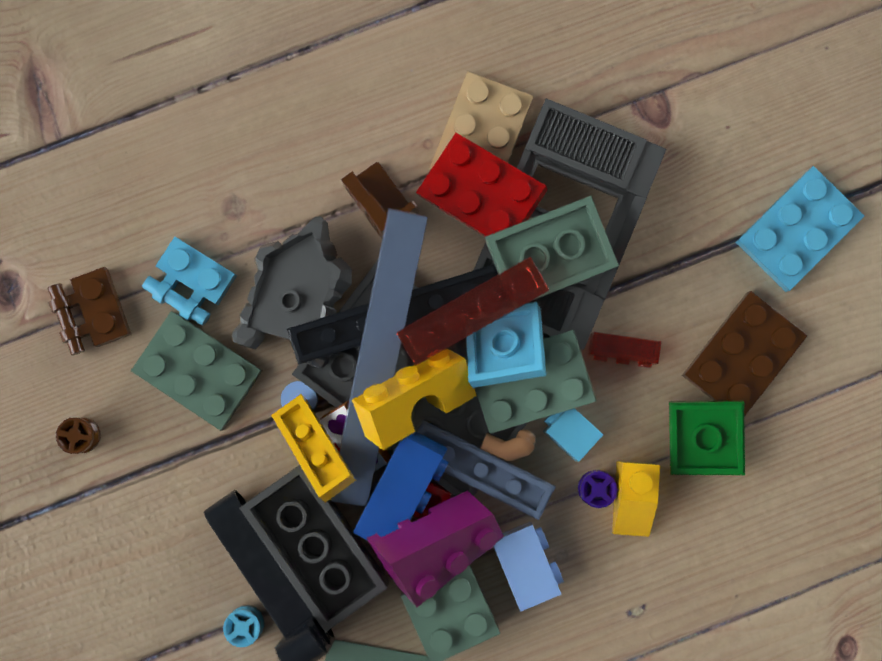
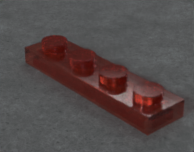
[396,257,549,366]

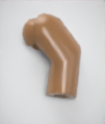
[480,429,536,462]

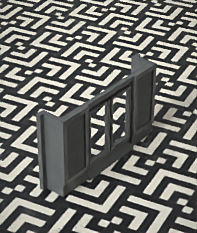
[466,98,667,351]

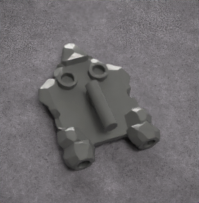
[232,216,352,368]

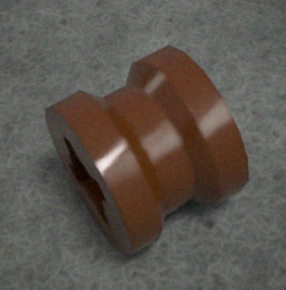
[56,418,101,454]

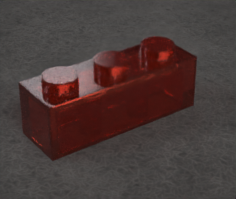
[588,332,661,368]

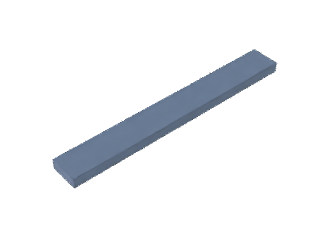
[330,209,428,507]

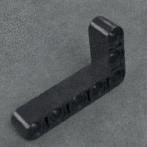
[204,490,335,661]

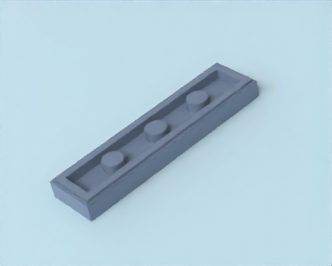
[418,419,556,520]

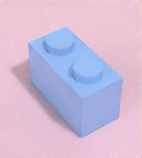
[493,522,564,612]

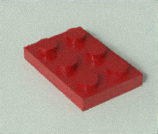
[416,133,548,237]

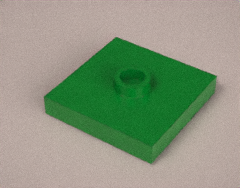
[669,401,745,475]

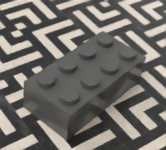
[240,465,389,633]

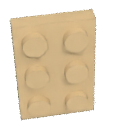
[429,71,533,172]

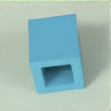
[543,408,603,462]

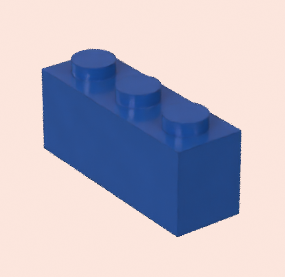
[353,431,449,541]

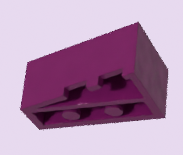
[367,491,504,608]

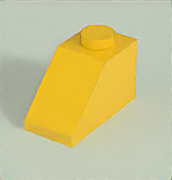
[612,461,660,537]

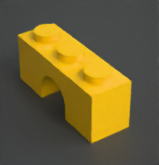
[352,348,477,450]

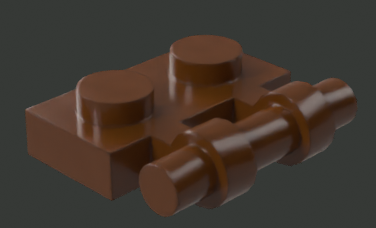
[47,267,132,356]

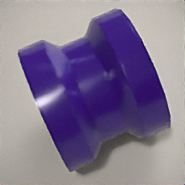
[577,470,618,508]

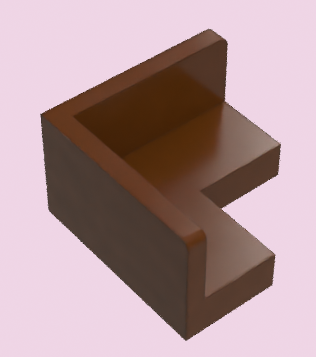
[341,162,419,239]

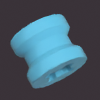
[223,605,265,647]

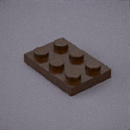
[682,291,808,417]

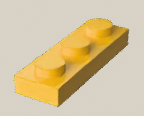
[271,394,356,503]

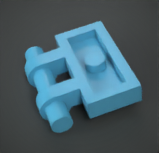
[142,236,237,326]

